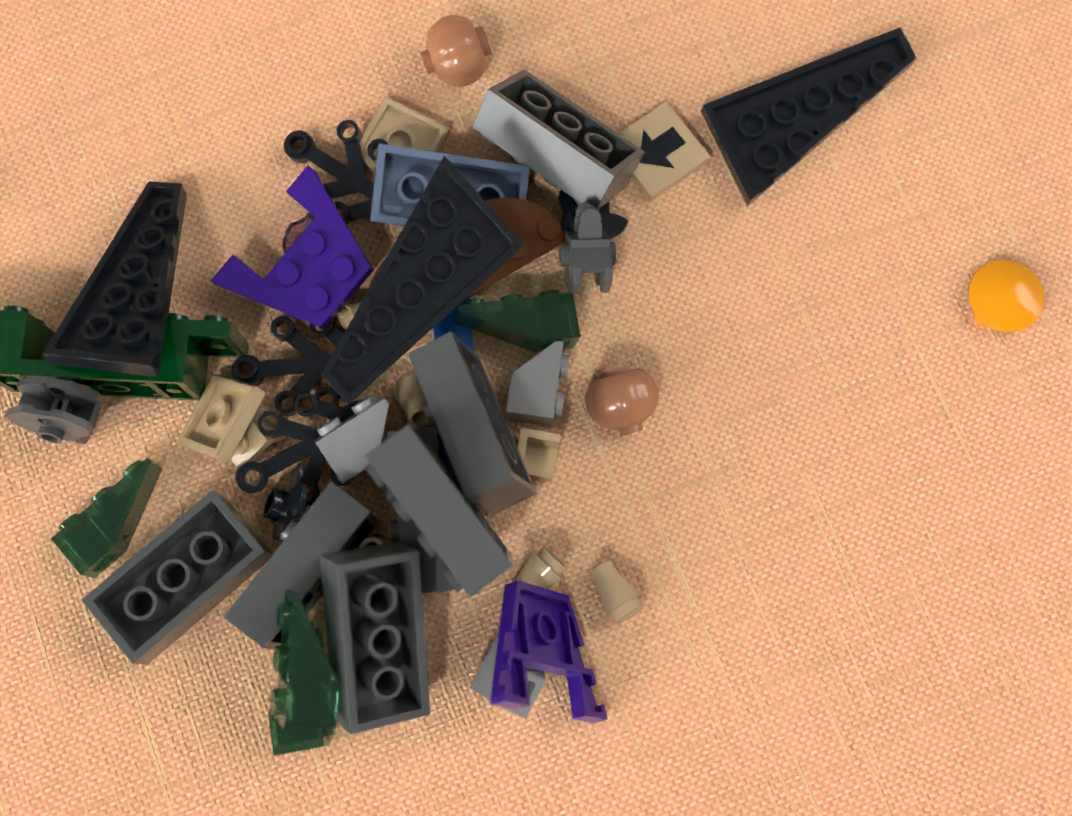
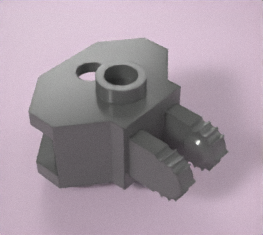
[559,201,616,294]
[5,375,103,444]

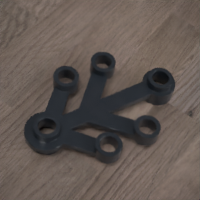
[284,120,389,225]
[231,316,344,416]
[235,392,361,505]

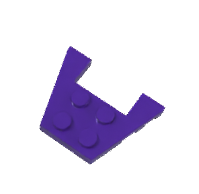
[211,165,374,329]
[490,580,608,723]

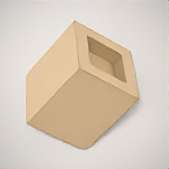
[518,428,561,481]

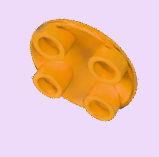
[968,260,1045,333]

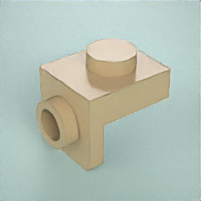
[231,405,287,467]

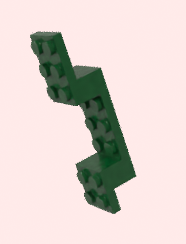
[0,305,248,401]

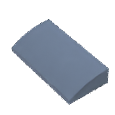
[370,144,530,226]

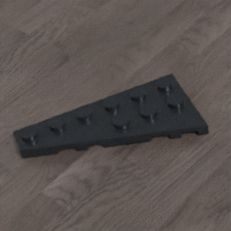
[701,27,917,206]
[320,156,524,405]
[42,181,187,377]

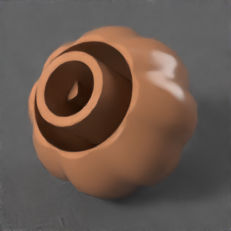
[420,15,492,87]
[585,361,659,436]

